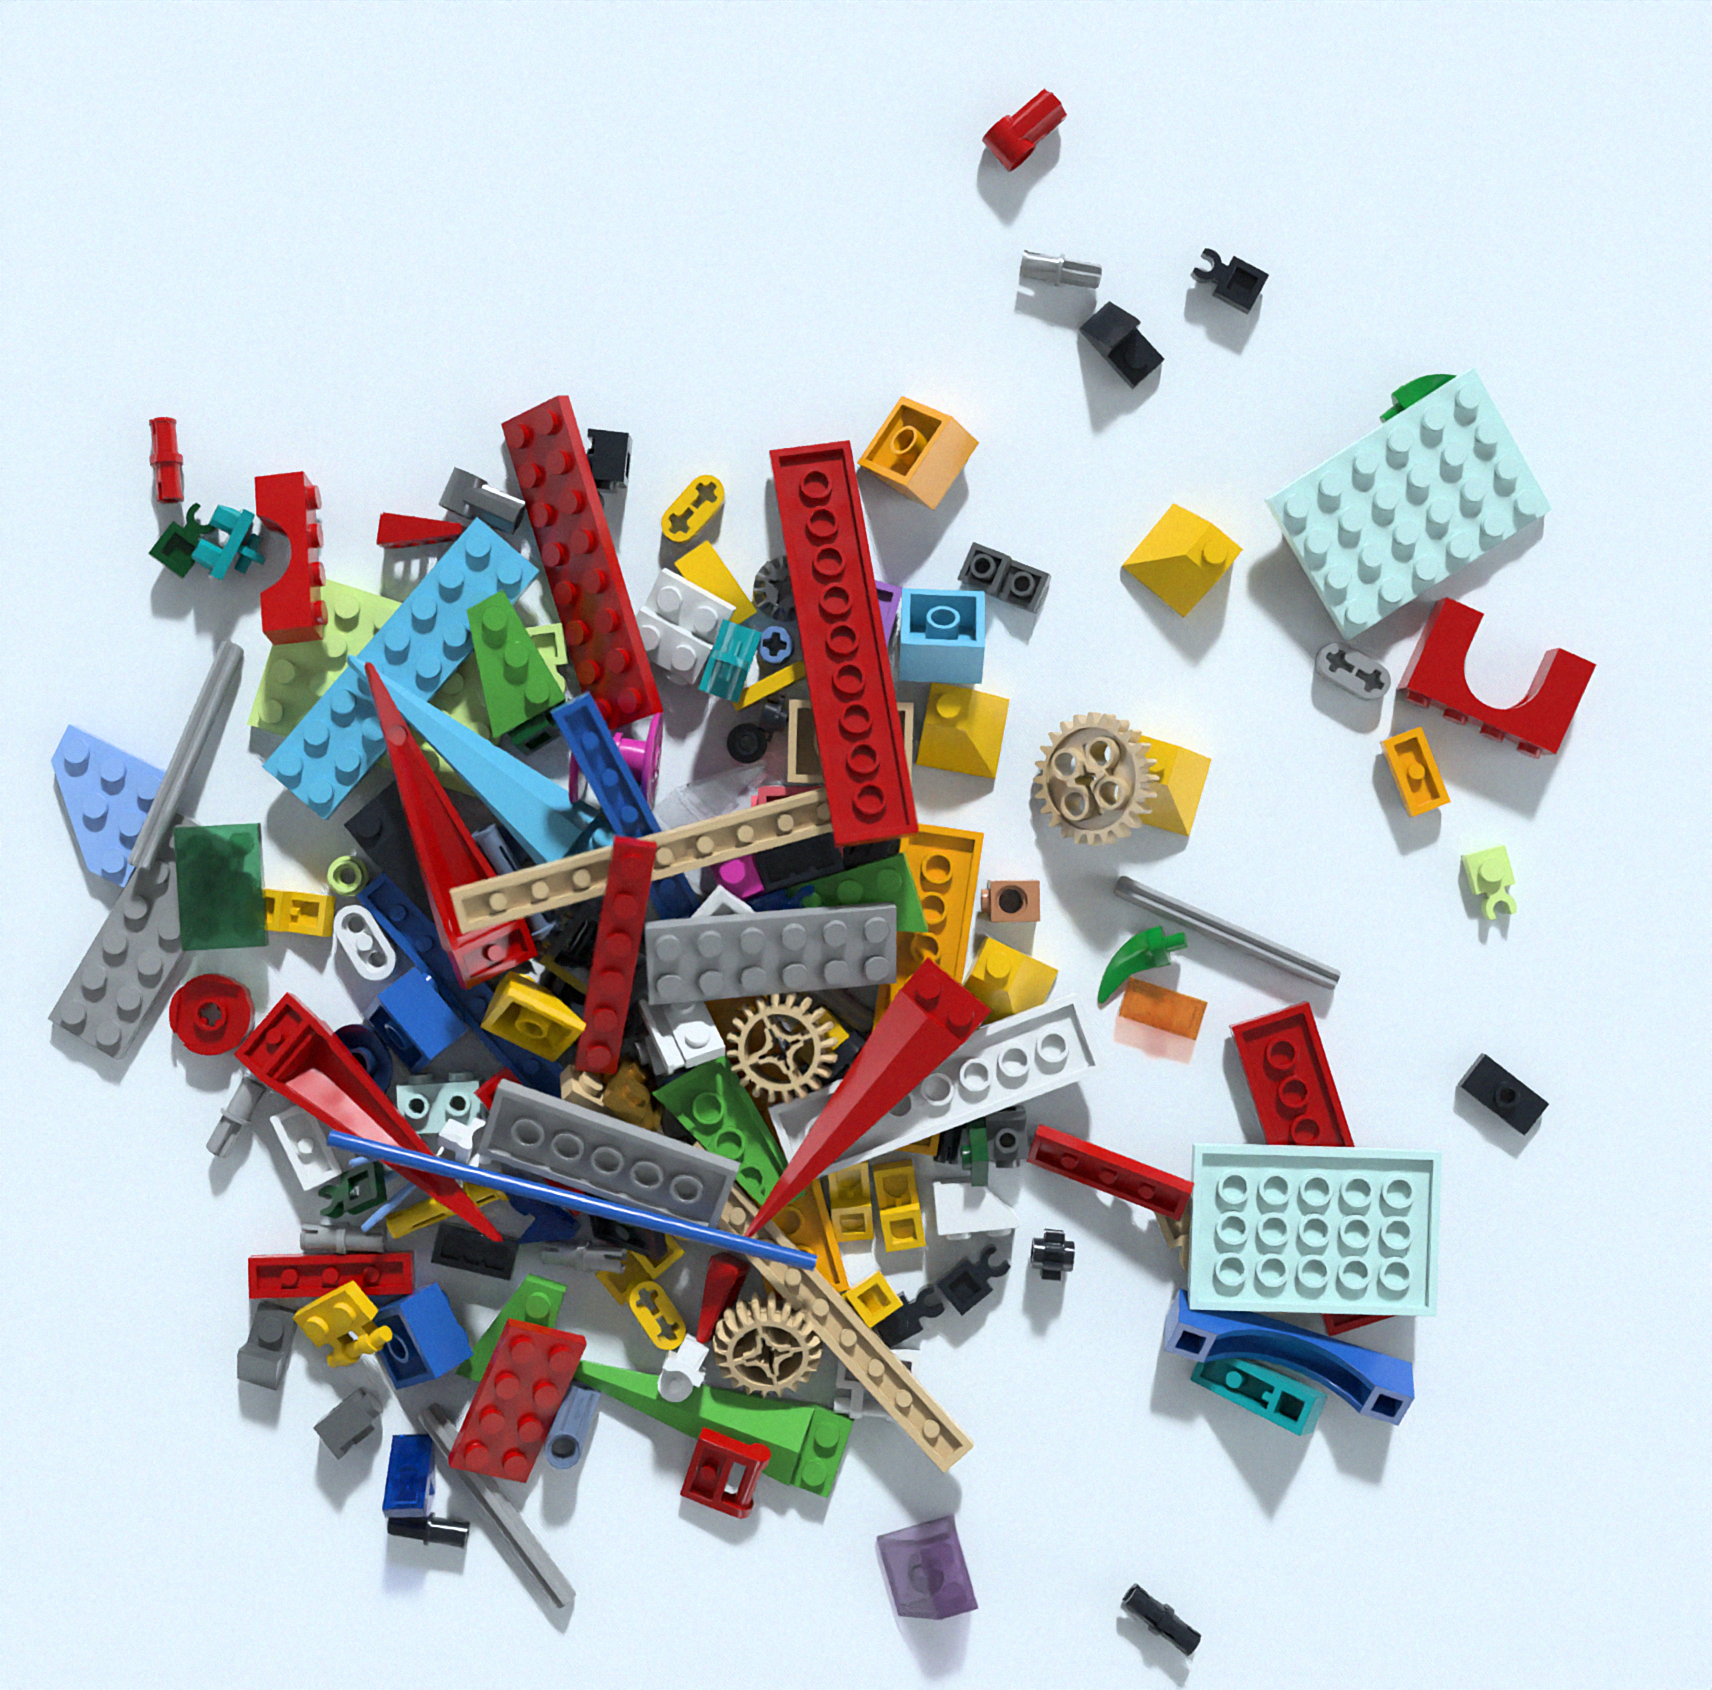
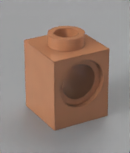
[981,879,1040,922]

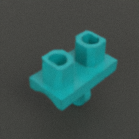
[191,504,267,581]
[698,619,762,704]

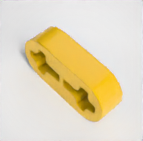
[661,475,726,544]
[625,1277,686,1350]

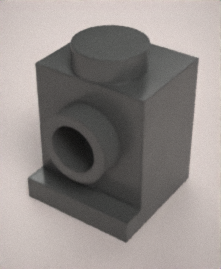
[984,1106,1029,1168]
[313,1387,383,1460]

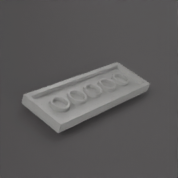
[47,810,246,1060]
[644,901,896,1005]
[477,1079,740,1229]

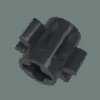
[1030,1228,1075,1281]

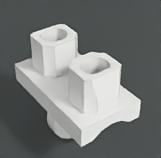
[436,1116,502,1187]
[657,1332,709,1402]

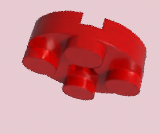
[169,973,255,1056]

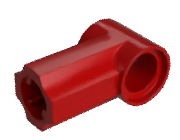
[982,88,1067,172]

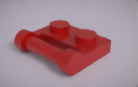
[680,1427,771,1519]

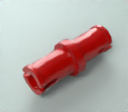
[149,417,184,504]

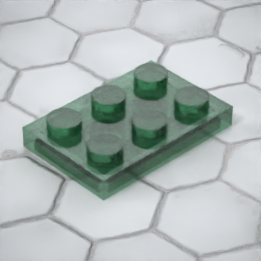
[173,822,269,951]

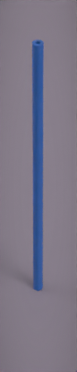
[327,1130,818,1272]

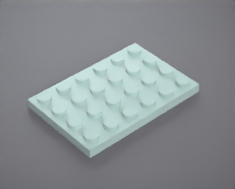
[1264,368,1552,640]
[1187,1143,1442,1317]

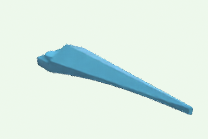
[347,655,616,865]

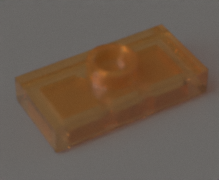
[1117,976,1208,1041]

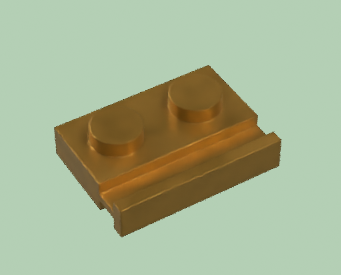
[602,1052,665,1132]

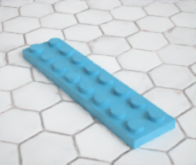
[262,517,542,820]

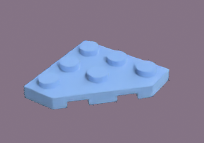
[51,724,166,888]

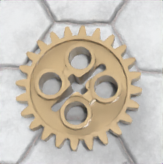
[1033,712,1159,846]

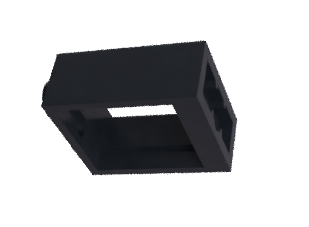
[539,895,647,1010]

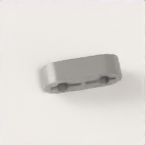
[1315,643,1391,700]

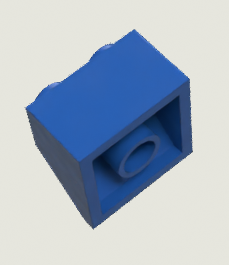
[362,967,468,1074]
[372,1282,474,1390]

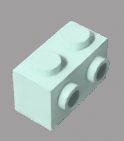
[396,1070,488,1134]

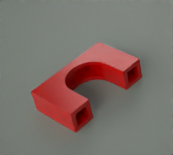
[1396,597,1597,759]

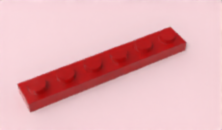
[574,836,657,1074]

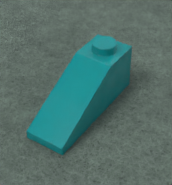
[1190,1358,1328,1436]

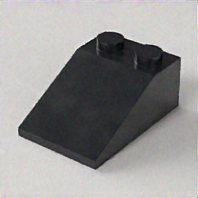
[344,780,494,923]

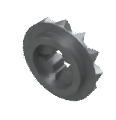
[753,556,796,622]

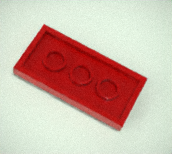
[448,1318,587,1483]

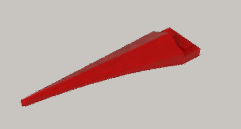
[364,662,538,990]
[744,957,992,1238]
[233,992,503,1242]

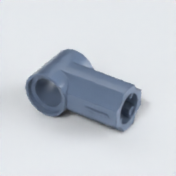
[544,1381,601,1469]

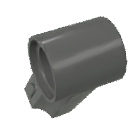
[438,467,527,535]

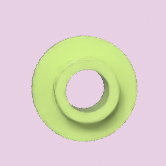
[327,856,369,896]

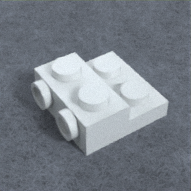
[635,568,737,685]

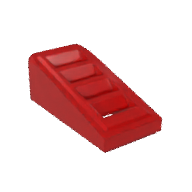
[376,512,467,549]
[696,1251,751,1344]

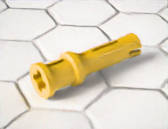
[386,1168,511,1239]

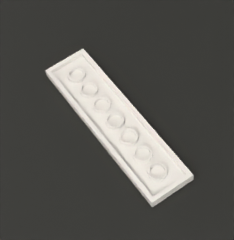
[768,992,1106,1179]

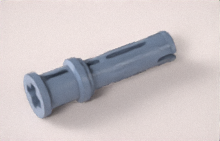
[471,822,563,941]

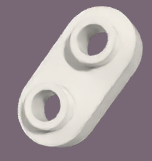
[333,904,399,981]

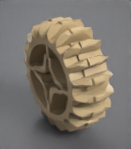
[726,992,838,1104]
[712,1290,823,1399]

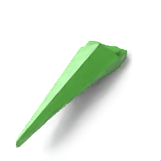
[573,1359,855,1498]

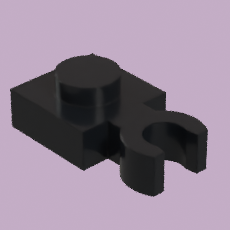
[1190,248,1269,314]
[935,1243,1011,1316]
[875,1284,945,1349]

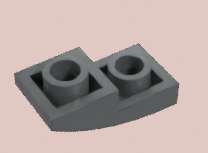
[957,542,1052,614]

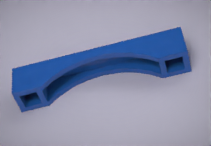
[1164,1288,1415,1426]

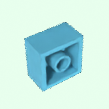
[899,588,985,684]

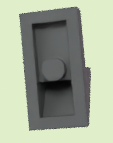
[237,1300,298,1391]

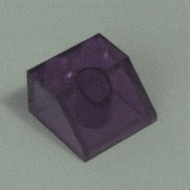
[876,1514,979,1620]

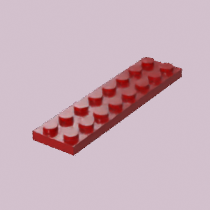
[501,395,664,732]
[1229,1001,1397,1337]

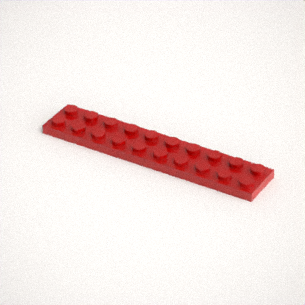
[769,440,920,848]

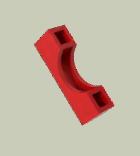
[254,471,328,645]

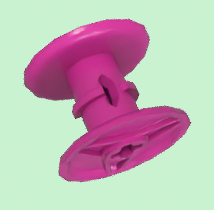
[568,713,664,809]

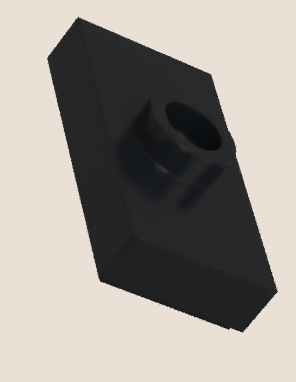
[753,831,845,893]
[1457,1053,1549,1136]
[431,1220,521,1281]

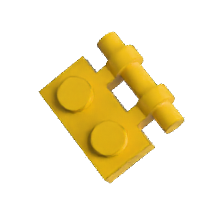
[292,1280,392,1368]

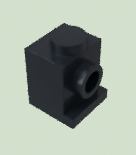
[586,428,633,494]

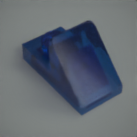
[504,1173,583,1244]
[382,1434,436,1518]

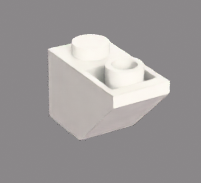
[932,1176,1020,1240]

